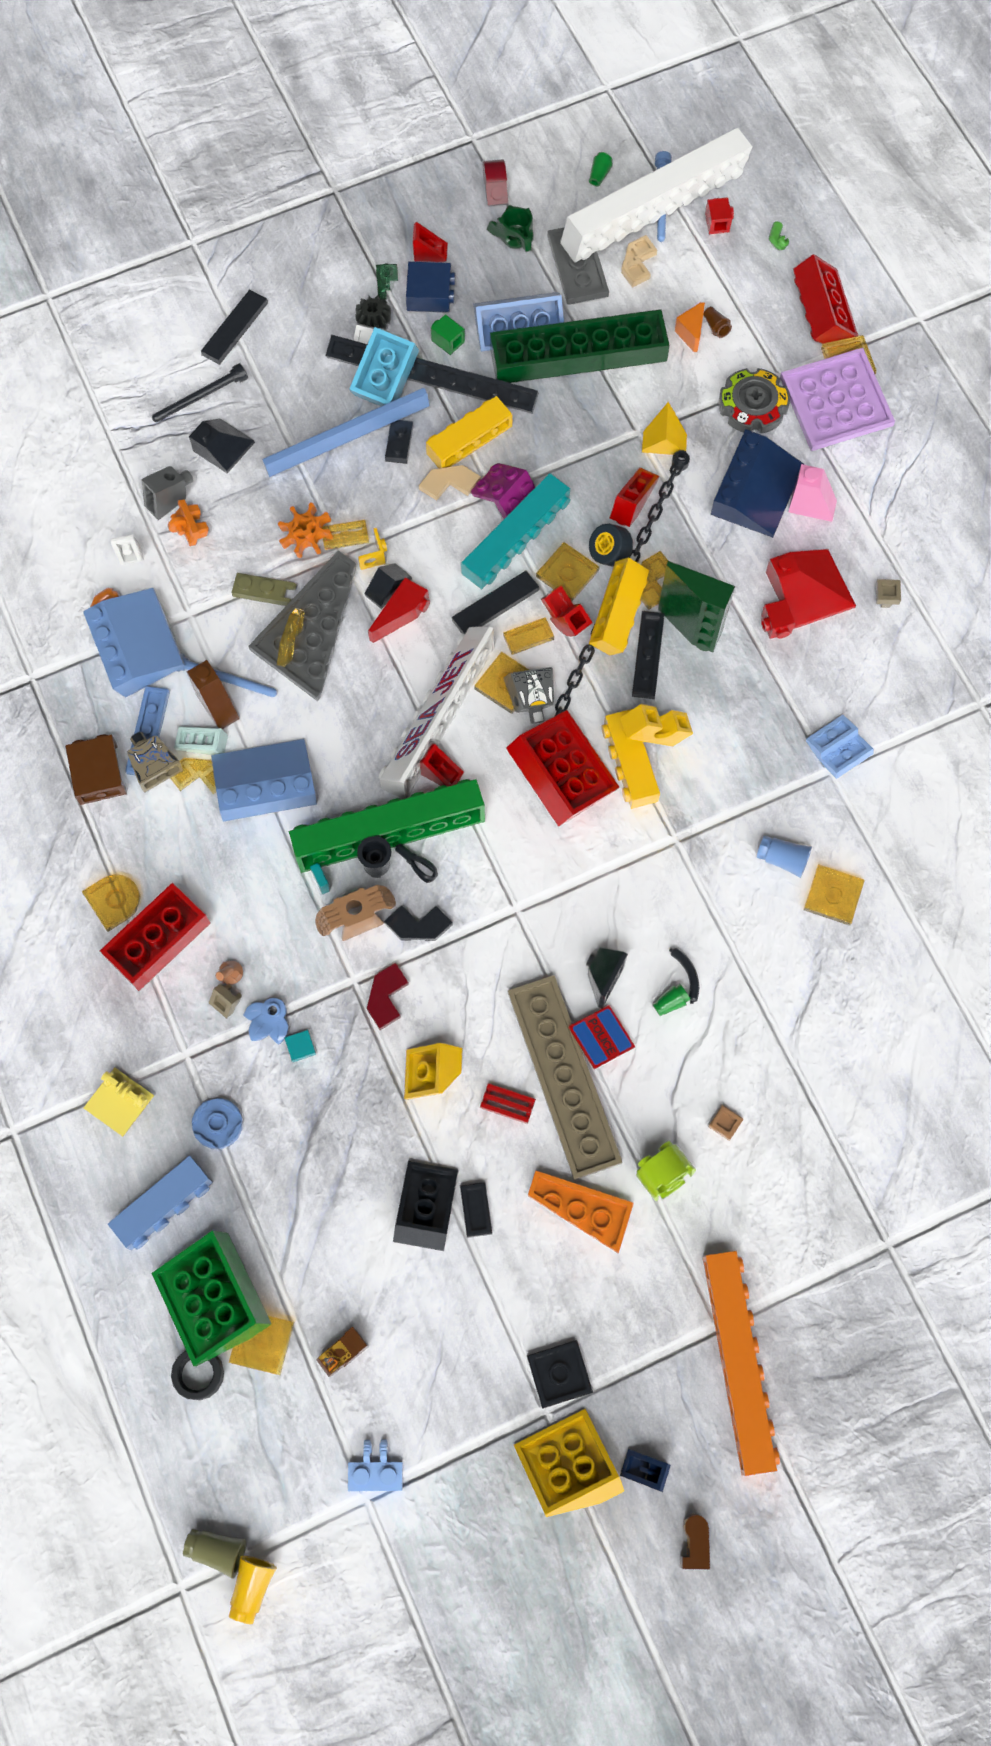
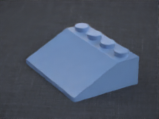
[83,588,185,698]
[211,739,317,822]

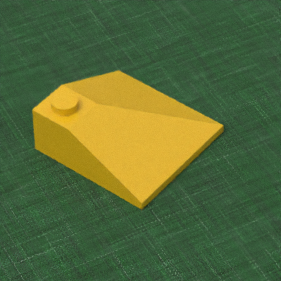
[514,1409,624,1517]

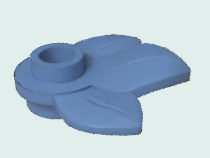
[243,998,289,1044]

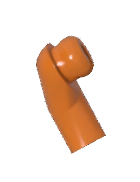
[90,588,119,607]

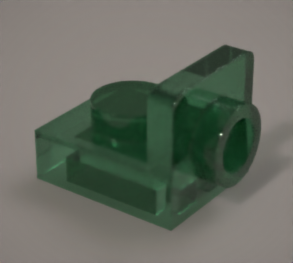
[376,263,398,300]

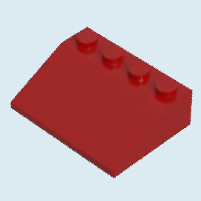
[506,710,620,827]

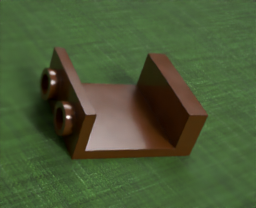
[65,734,127,805]

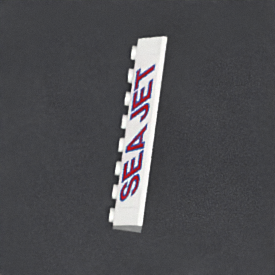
[379,626,494,799]

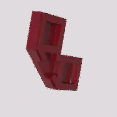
[366,963,409,1030]

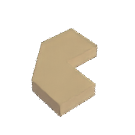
[621,235,657,288]
[419,465,481,501]

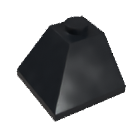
[189,418,255,474]
[586,947,628,1009]

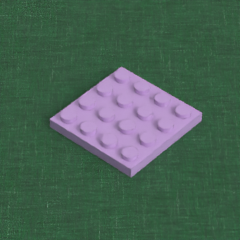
[780,348,895,451]

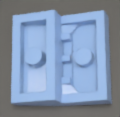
[806,715,874,779]

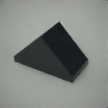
[364,563,412,609]

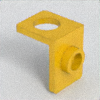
[358,527,387,570]

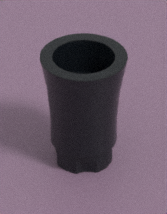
[357,836,392,878]

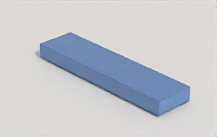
[125,686,170,776]

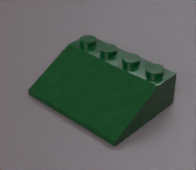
[658,561,735,653]

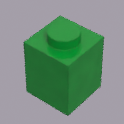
[431,314,465,356]

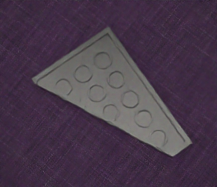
[248,550,356,701]

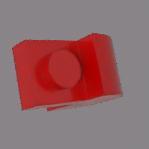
[541,586,593,637]

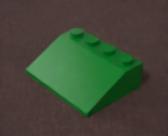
[151,1230,272,1367]

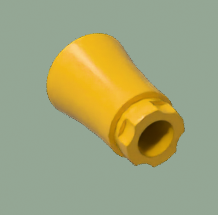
[228,1556,277,1624]

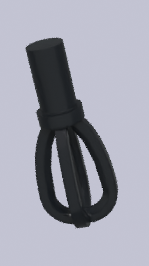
[395,843,438,883]

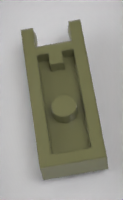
[231,573,297,606]

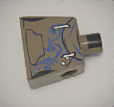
[127,732,184,793]

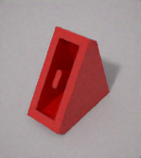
[413,222,448,262]
[420,743,464,787]

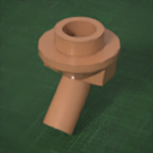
[215,961,243,985]

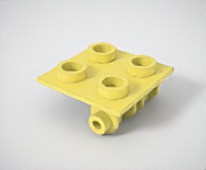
[83,1067,154,1137]

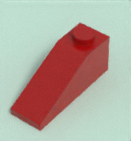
[609,467,660,527]
[368,578,430,643]

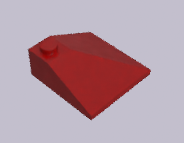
[766,549,856,629]

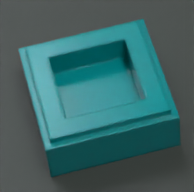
[310,863,330,895]
[284,1030,316,1062]

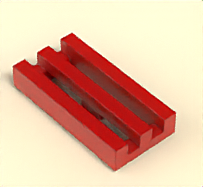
[480,1083,536,1124]

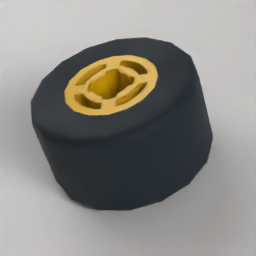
[589,523,633,566]

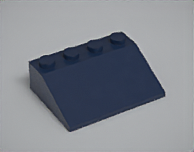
[710,429,804,538]

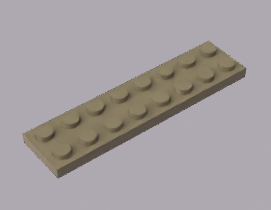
[508,975,623,1180]

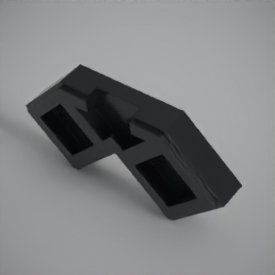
[384,905,453,941]

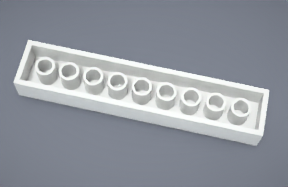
[561,128,752,262]

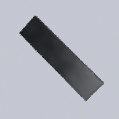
[201,289,268,365]
[452,571,539,634]
[632,611,665,700]

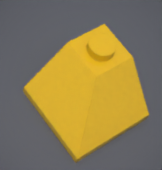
[404,1043,462,1100]

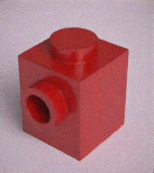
[705,197,734,235]
[761,599,795,639]

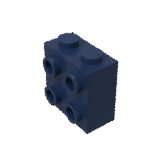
[406,261,455,312]

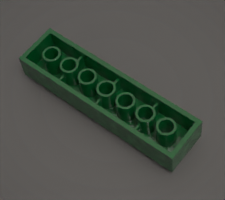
[490,309,670,383]

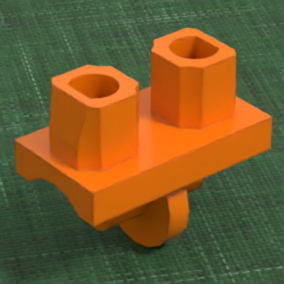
[168,499,209,546]

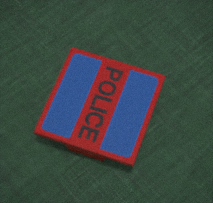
[568,1005,635,1069]

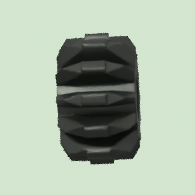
[355,295,391,330]

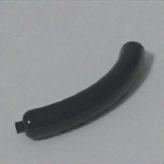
[669,948,700,1004]

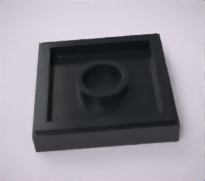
[527,1340,593,1409]

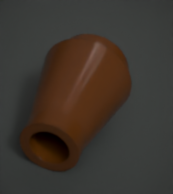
[703,306,732,338]

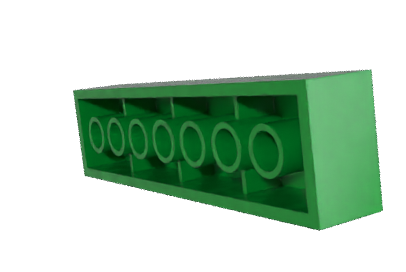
[288,779,485,873]

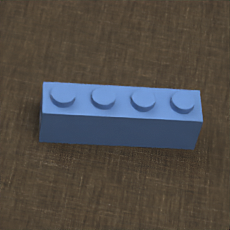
[108,1156,213,1251]

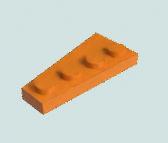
[528,1171,634,1253]

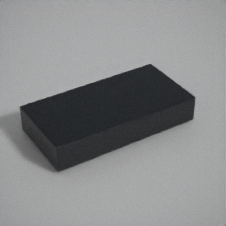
[460,1182,492,1238]

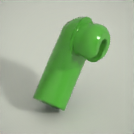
[769,221,789,250]

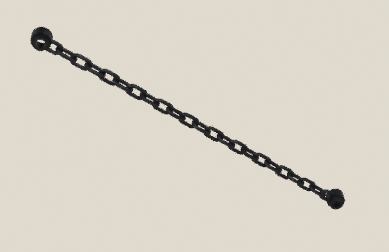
[554,450,690,717]

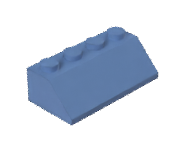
[473,292,564,352]

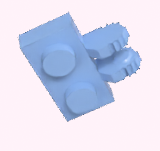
[348,1439,403,1491]

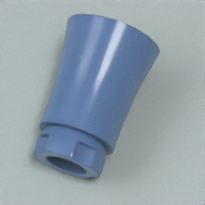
[757,836,812,878]

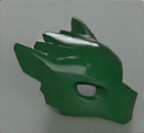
[487,205,534,252]

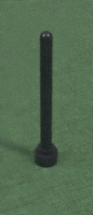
[152,363,248,422]

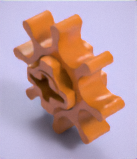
[278,502,333,558]

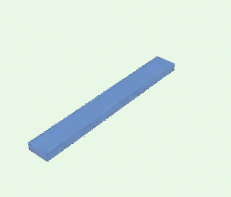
[262,388,430,477]

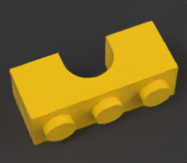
[620,704,693,747]

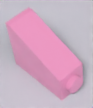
[788,464,837,522]

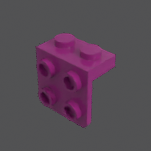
[471,463,535,519]

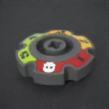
[718,368,790,434]

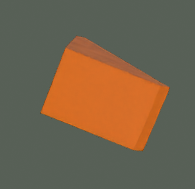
[675,302,705,352]

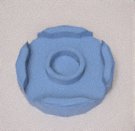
[192,1098,243,1149]

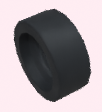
[171,1350,224,1400]

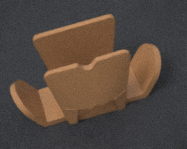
[315,885,396,941]

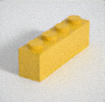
[426,396,513,468]
[589,557,649,656]
[601,709,660,809]

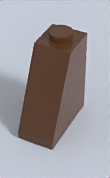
[186,660,239,729]

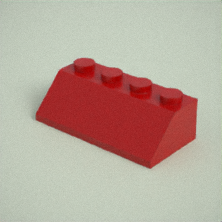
[793,254,859,346]

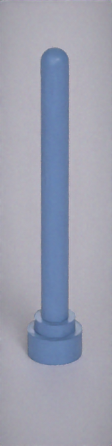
[655,151,672,242]
[177,653,277,697]

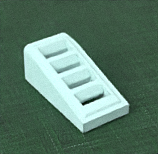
[174,726,228,755]

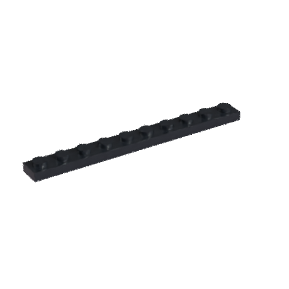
[325,334,539,414]

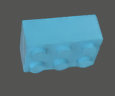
[349,327,419,406]

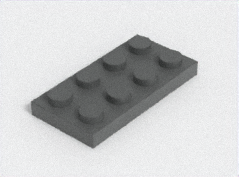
[547,227,609,305]

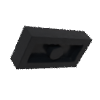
[385,420,414,464]

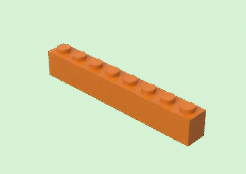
[703,1251,780,1476]

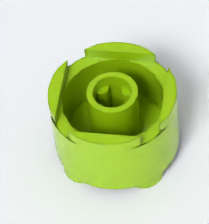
[636,1141,696,1201]

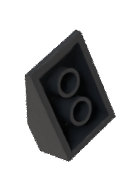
[393,1161,458,1251]

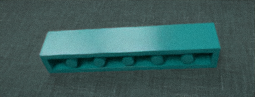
[461,473,570,590]

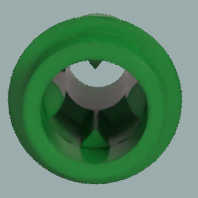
[589,152,613,187]
[652,983,691,1017]

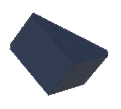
[620,1449,671,1492]

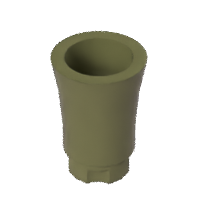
[182,1529,247,1579]

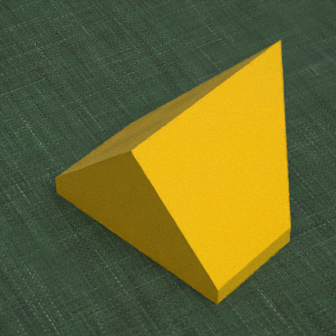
[642,401,687,455]

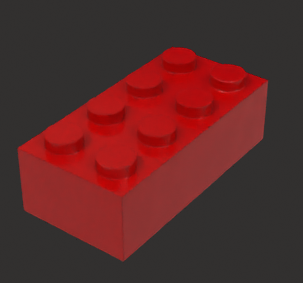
[99,883,211,991]

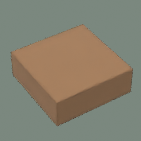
[708,1105,744,1141]

